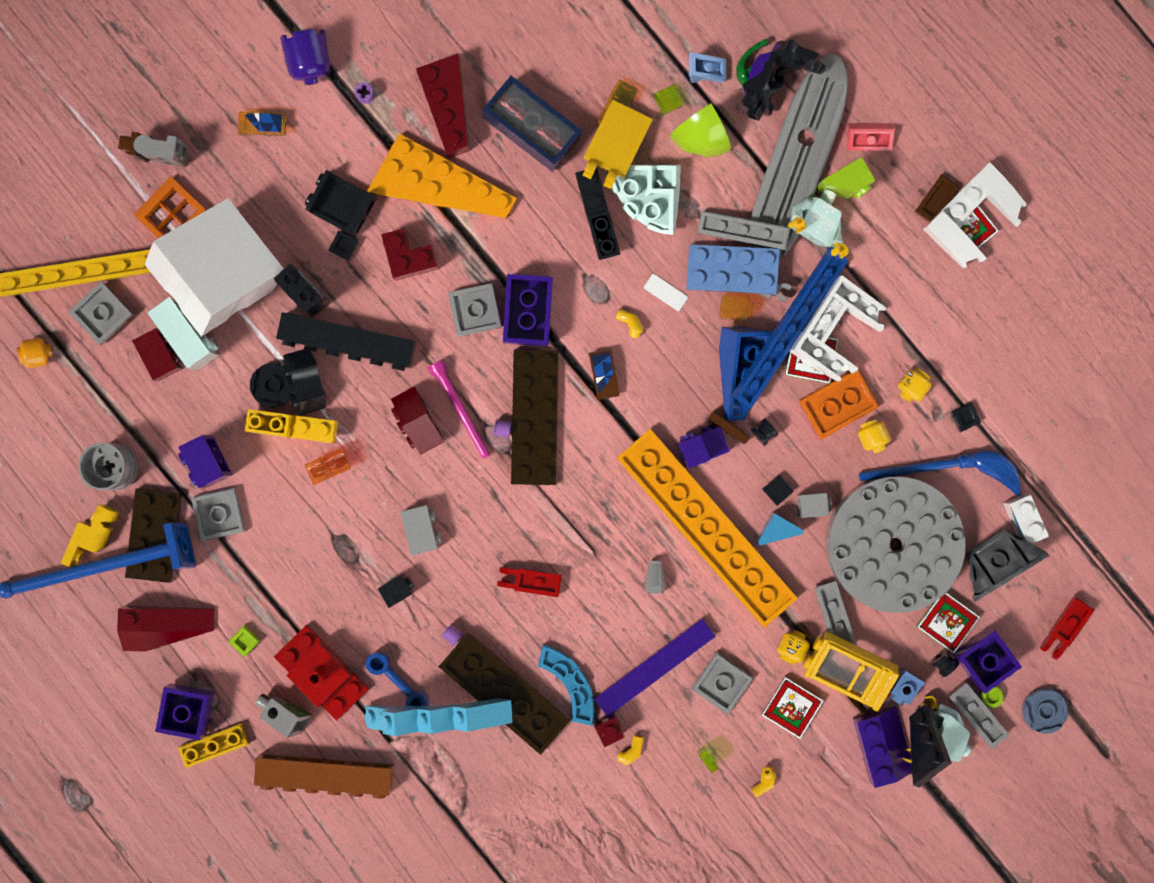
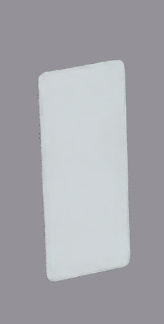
[644,274,688,311]

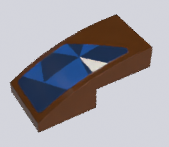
[589,349,620,400]

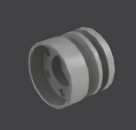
[78,443,139,490]

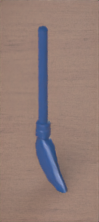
[858,450,1021,496]

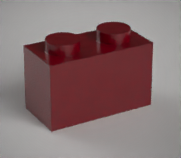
[132,328,182,382]

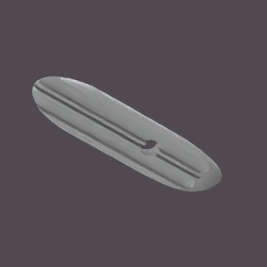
[749,54,848,260]

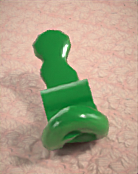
[736,39,769,86]

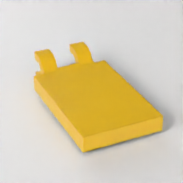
[583,100,653,189]

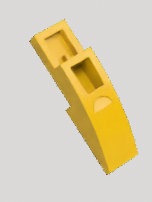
[245,409,338,443]

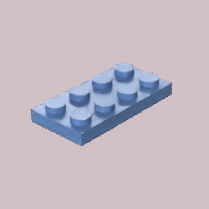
[686,244,780,295]

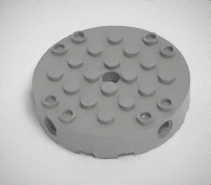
[825,476,966,613]

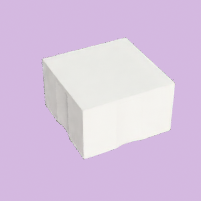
[145,198,284,336]

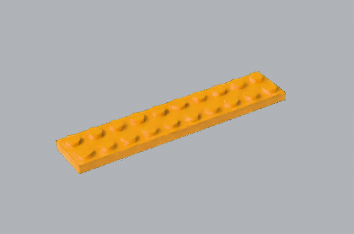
[616,429,798,628]

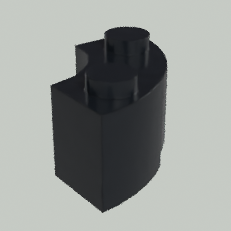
[281,348,326,416]

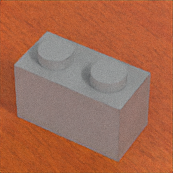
[400,505,442,556]

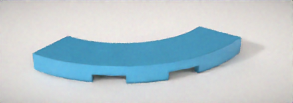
[538,644,594,726]

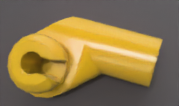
[616,309,643,338]
[617,735,644,765]
[751,766,776,798]

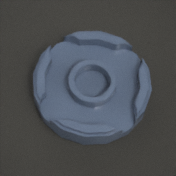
[1022,688,1068,734]

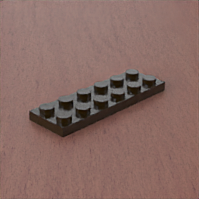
[511,350,559,485]
[438,632,570,755]

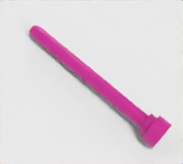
[427,359,489,458]

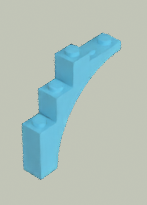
[365,698,513,736]

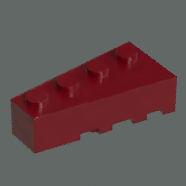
[416,53,469,159]

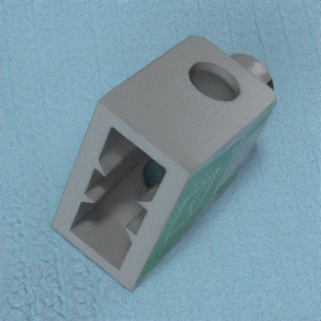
[255,693,312,737]

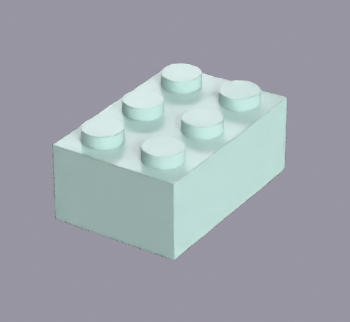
[148,297,220,371]

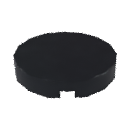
[250,363,291,407]

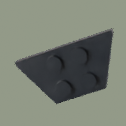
[967,529,1050,602]

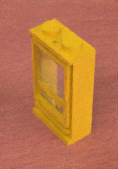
[802,631,899,712]

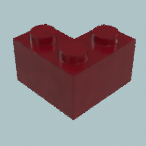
[381,229,439,281]
[391,386,444,455]

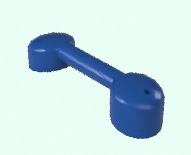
[365,651,430,706]

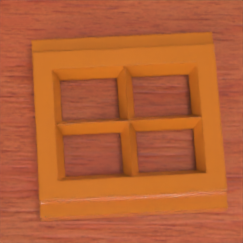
[134,176,207,238]

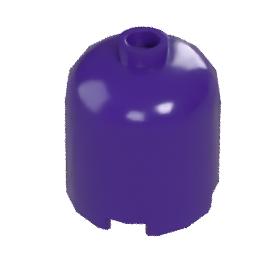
[280,29,330,85]

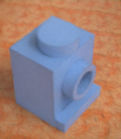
[890,668,925,706]

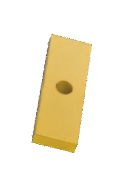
[178,723,250,768]

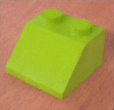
[817,157,876,199]

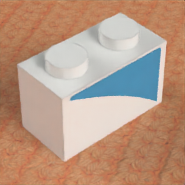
[1003,494,1049,544]

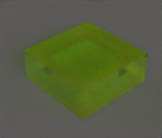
[653,85,683,116]
[697,746,719,773]

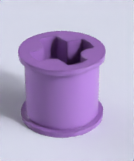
[355,83,375,104]
[493,419,512,439]
[441,623,464,647]

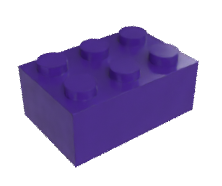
[503,274,553,347]

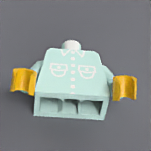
[787,189,849,259]
[902,696,971,763]

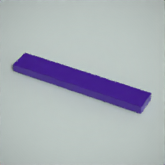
[594,618,716,717]

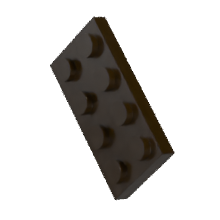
[125,488,182,583]

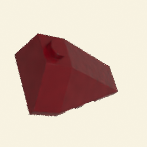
[117,606,215,652]

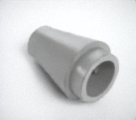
[644,561,666,594]

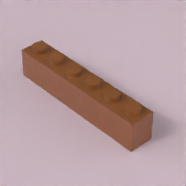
[254,754,394,799]

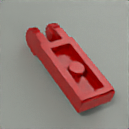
[497,567,562,597]
[1040,596,1094,660]

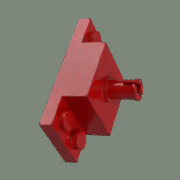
[274,625,369,721]

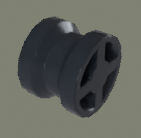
[750,418,778,446]
[930,649,960,677]

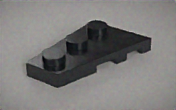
[909,705,952,788]

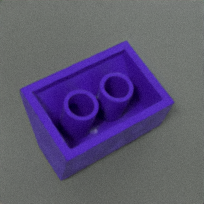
[853,706,912,788]

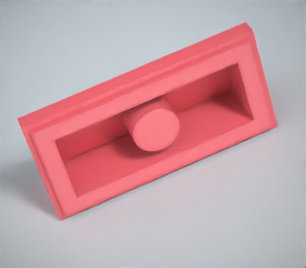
[847,123,895,151]

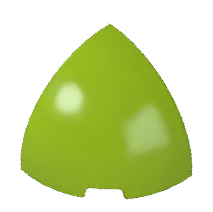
[670,103,731,157]

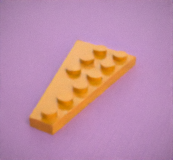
[367,133,517,219]

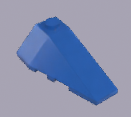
[719,326,773,421]

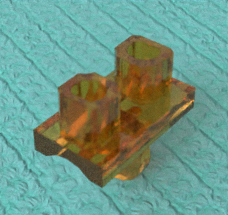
[305,448,351,485]

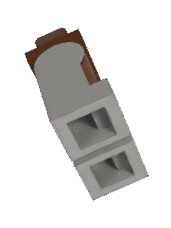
[118,132,188,167]

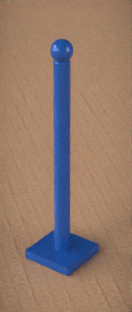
[0,523,197,599]

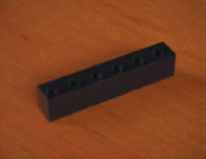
[276,312,417,371]

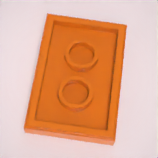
[798,370,879,440]

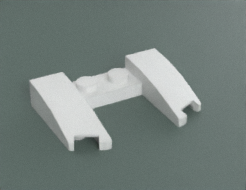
[923,162,1026,268]
[789,275,886,382]

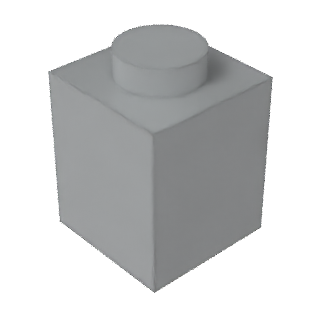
[797,493,832,518]

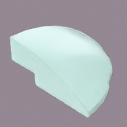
[612,165,681,235]

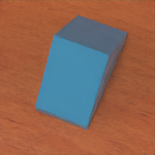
[756,513,804,545]

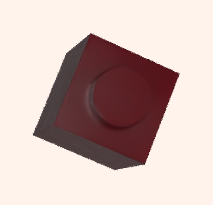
[594,713,625,748]

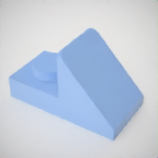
[689,53,726,83]

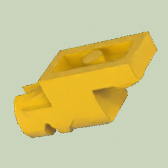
[61,504,120,567]

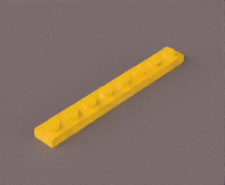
[0,250,151,298]

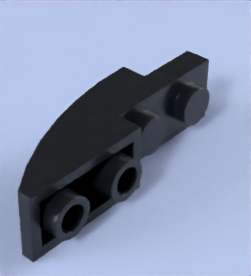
[575,168,621,260]

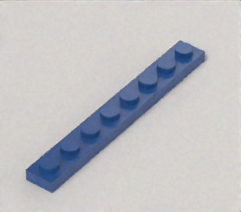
[731,247,848,409]

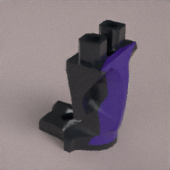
[741,39,826,121]

